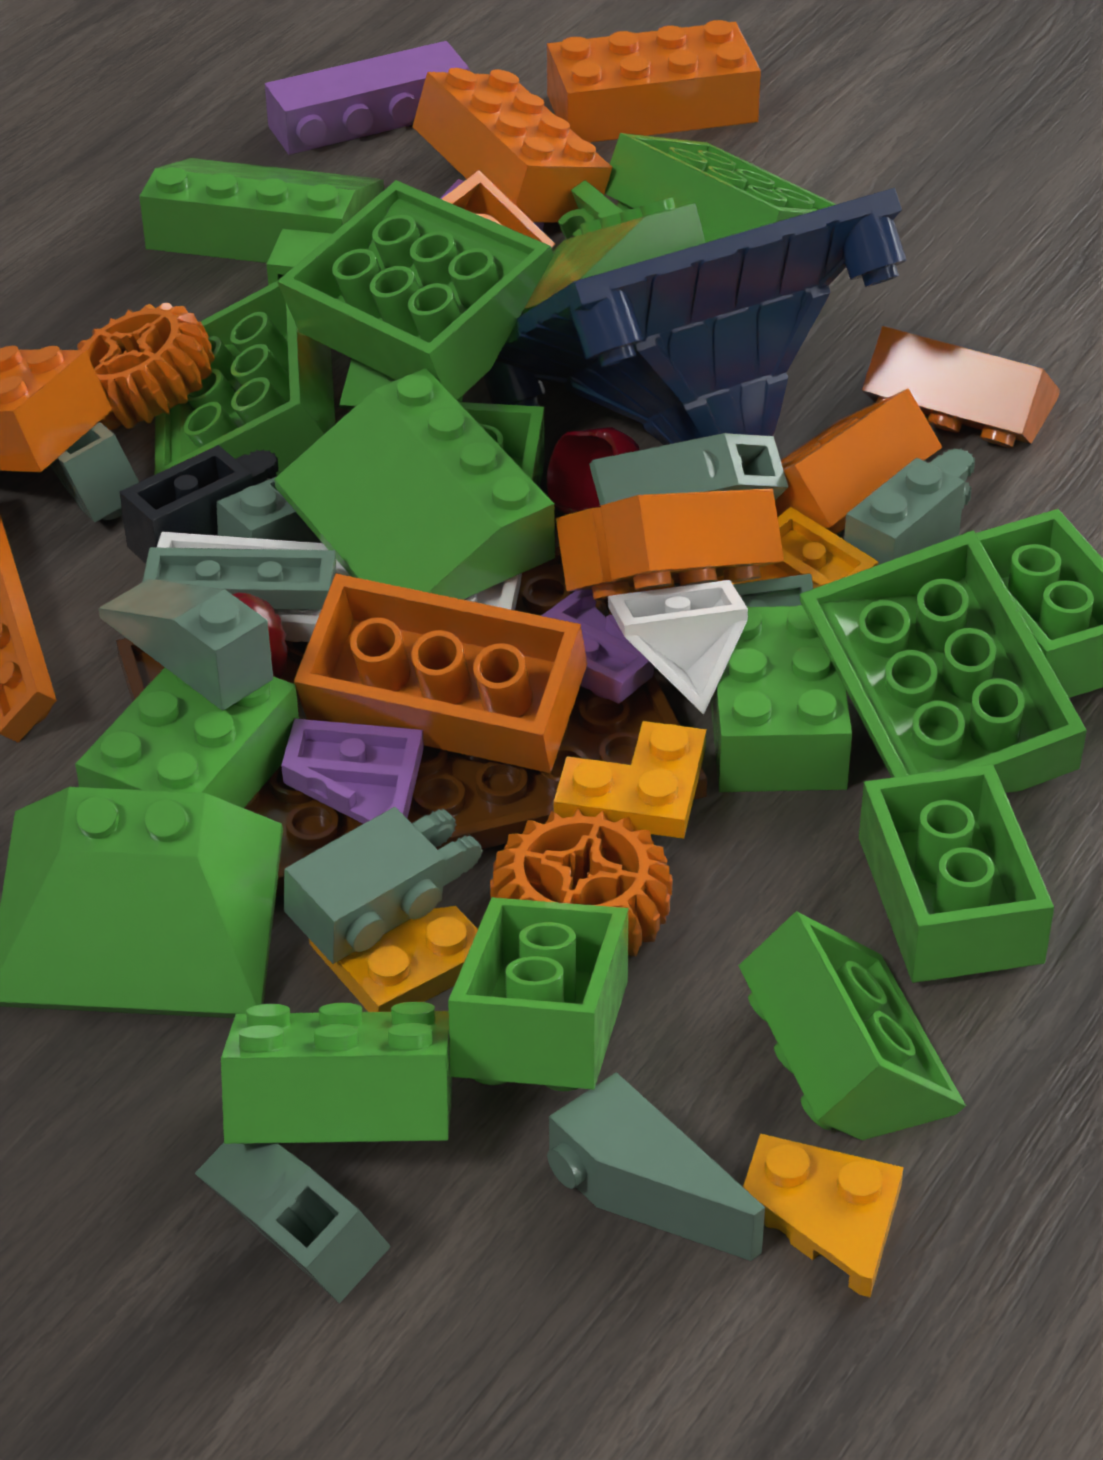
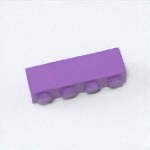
[265,41,469,155]

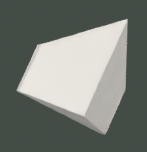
[608,580,748,715]

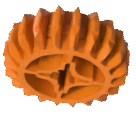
[77,303,215,430]
[490,808,673,957]

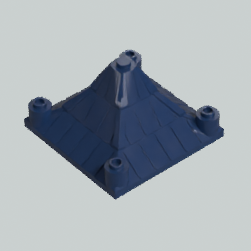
[483,187,907,445]

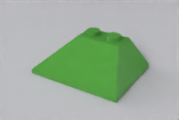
[0,787,283,1018]

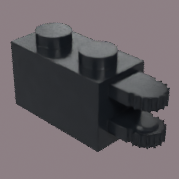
[119,445,279,564]

